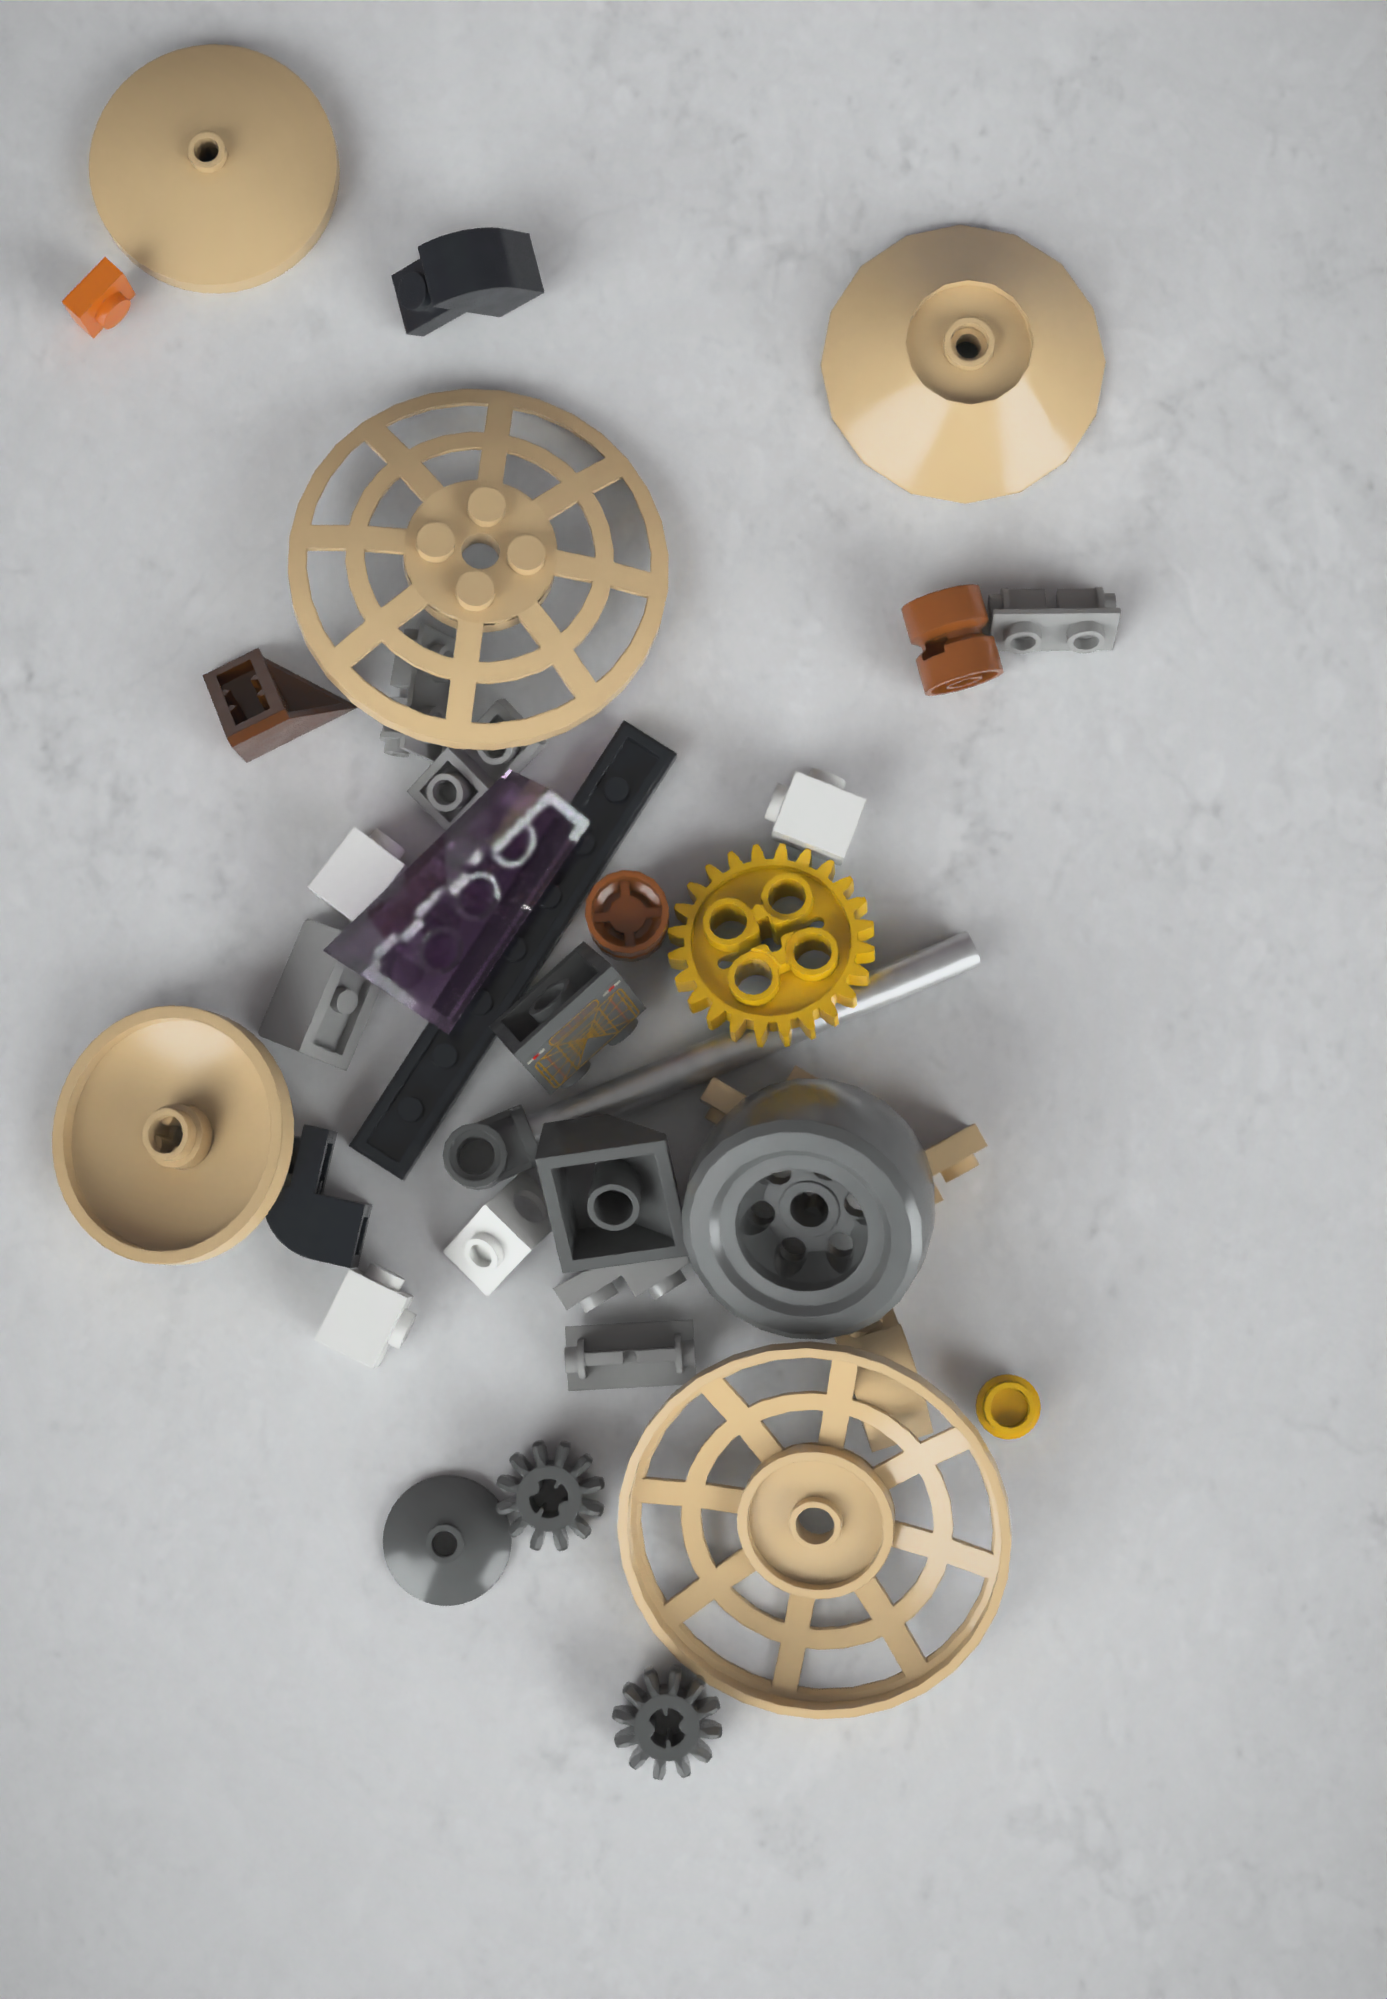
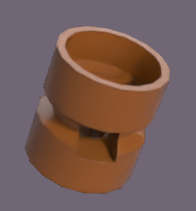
[901,584,1004,696]
[585,870,670,962]

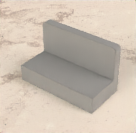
[258,919,395,1071]

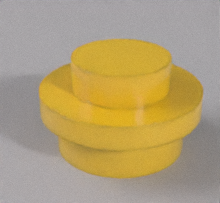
[975,1374,1041,1439]

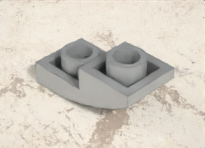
[407,699,548,836]
[553,1256,691,1313]

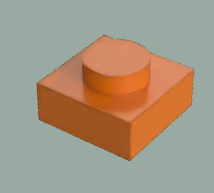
[61,257,136,339]

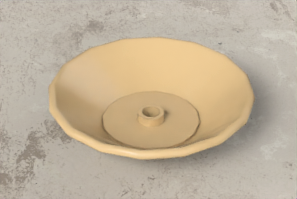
[820,225,1106,504]

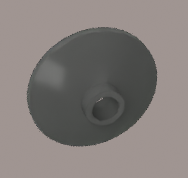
[383,1475,512,1606]

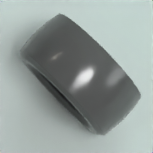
[682,1078,935,1340]

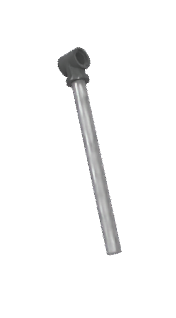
[442,931,981,1190]

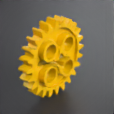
[668,843,875,1048]

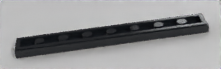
[349,720,677,1181]

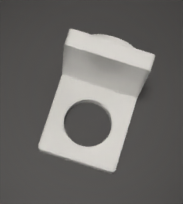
[443,1171,552,1296]

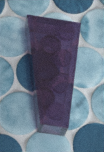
[323,769,591,1034]

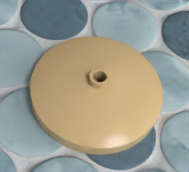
[89,44,340,294]
[52,1005,294,1265]

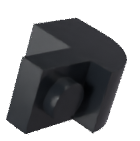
[391,227,545,337]
[266,1124,372,1268]

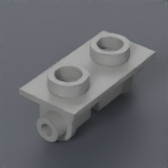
[987,587,1121,654]
[380,624,456,762]
[564,1319,696,1391]

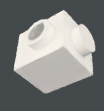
[764,768,867,866]
[307,826,412,932]
[314,1263,417,1369]

